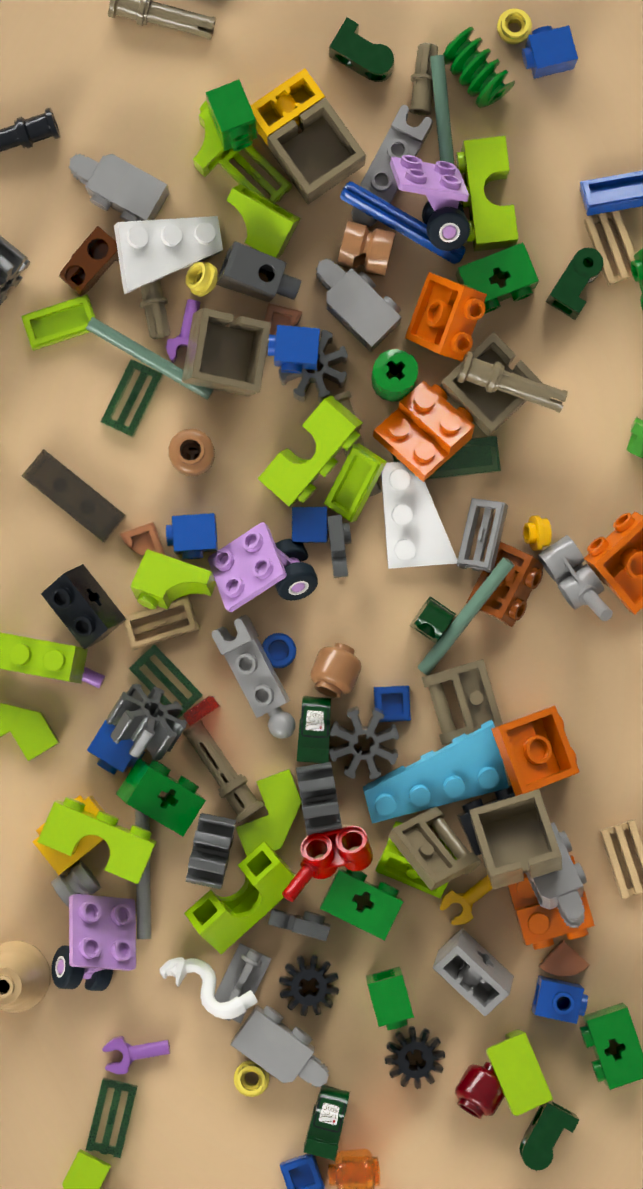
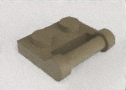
[422,659,503,745]
[388,807,481,891]

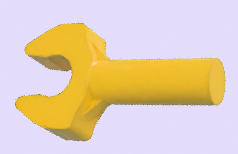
[439,875,492,925]

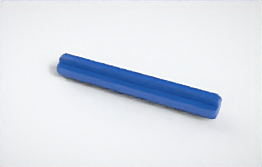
[340,181,466,264]

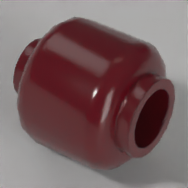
[455,1062,505,1119]

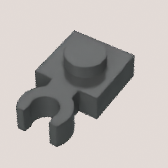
[327,515,351,578]
[268,908,330,941]

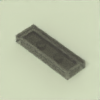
[22,449,126,543]

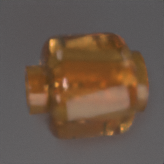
[328,1149,381,1189]

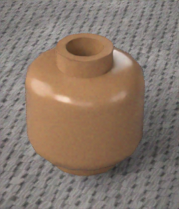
[168,429,215,476]
[310,643,362,698]

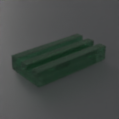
[100,359,163,438]
[129,644,203,719]
[86,1078,138,1158]

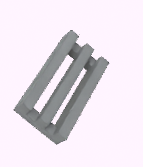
[457,498,508,573]

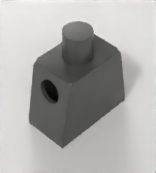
[216,241,301,302]

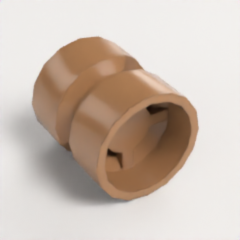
[337,220,396,277]

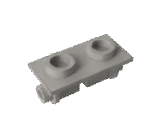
[215,943,272,1024]

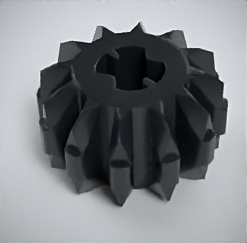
[279,955,339,1016]
[384,1026,445,1089]

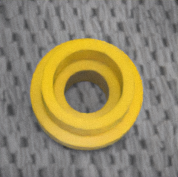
[523,515,552,551]

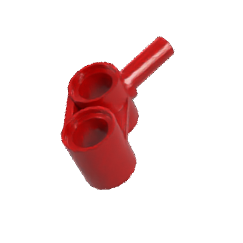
[282,825,373,902]

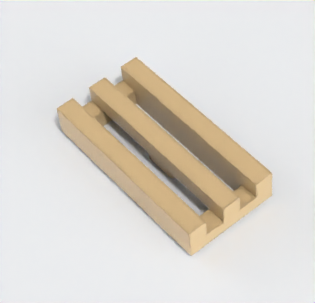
[584,210,635,286]
[123,596,199,651]
[600,820,643,899]

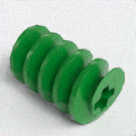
[443,27,515,108]
[371,349,418,402]

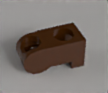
[59,226,119,296]

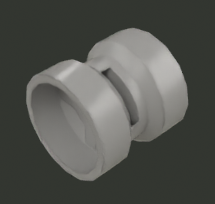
[51,860,101,907]

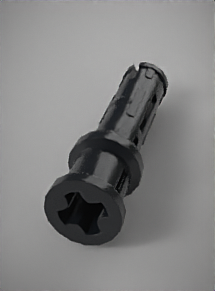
[0,108,61,152]

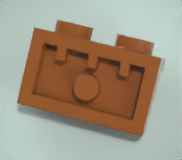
[466,542,544,627]

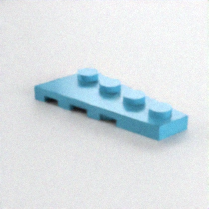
[363,719,509,824]

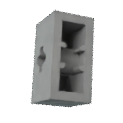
[433,928,514,1016]

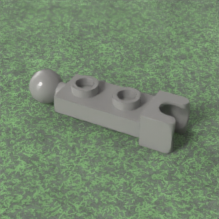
[351,105,433,227]
[212,615,296,739]

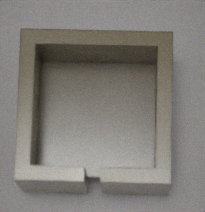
[267,97,366,204]
[182,308,271,396]
[440,332,542,437]
[469,789,562,890]

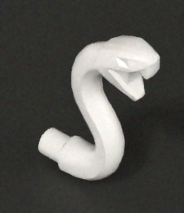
[159,957,258,1019]

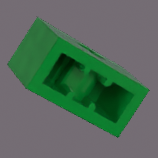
[206,79,257,151]
[456,242,539,314]
[116,758,206,836]
[320,868,403,941]
[366,967,414,1030]
[580,1003,643,1090]

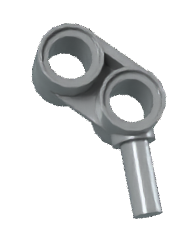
[537,535,613,621]

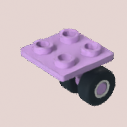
[390,155,470,251]
[208,522,318,612]
[52,894,136,991]

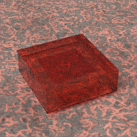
[183,695,221,726]

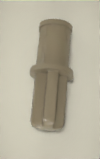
[409,43,438,115]
[140,279,170,339]

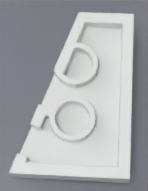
[114,216,223,295]
[381,462,458,569]

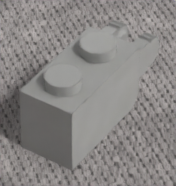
[69,153,170,222]
[316,258,402,352]
[526,822,587,928]
[231,1005,329,1087]

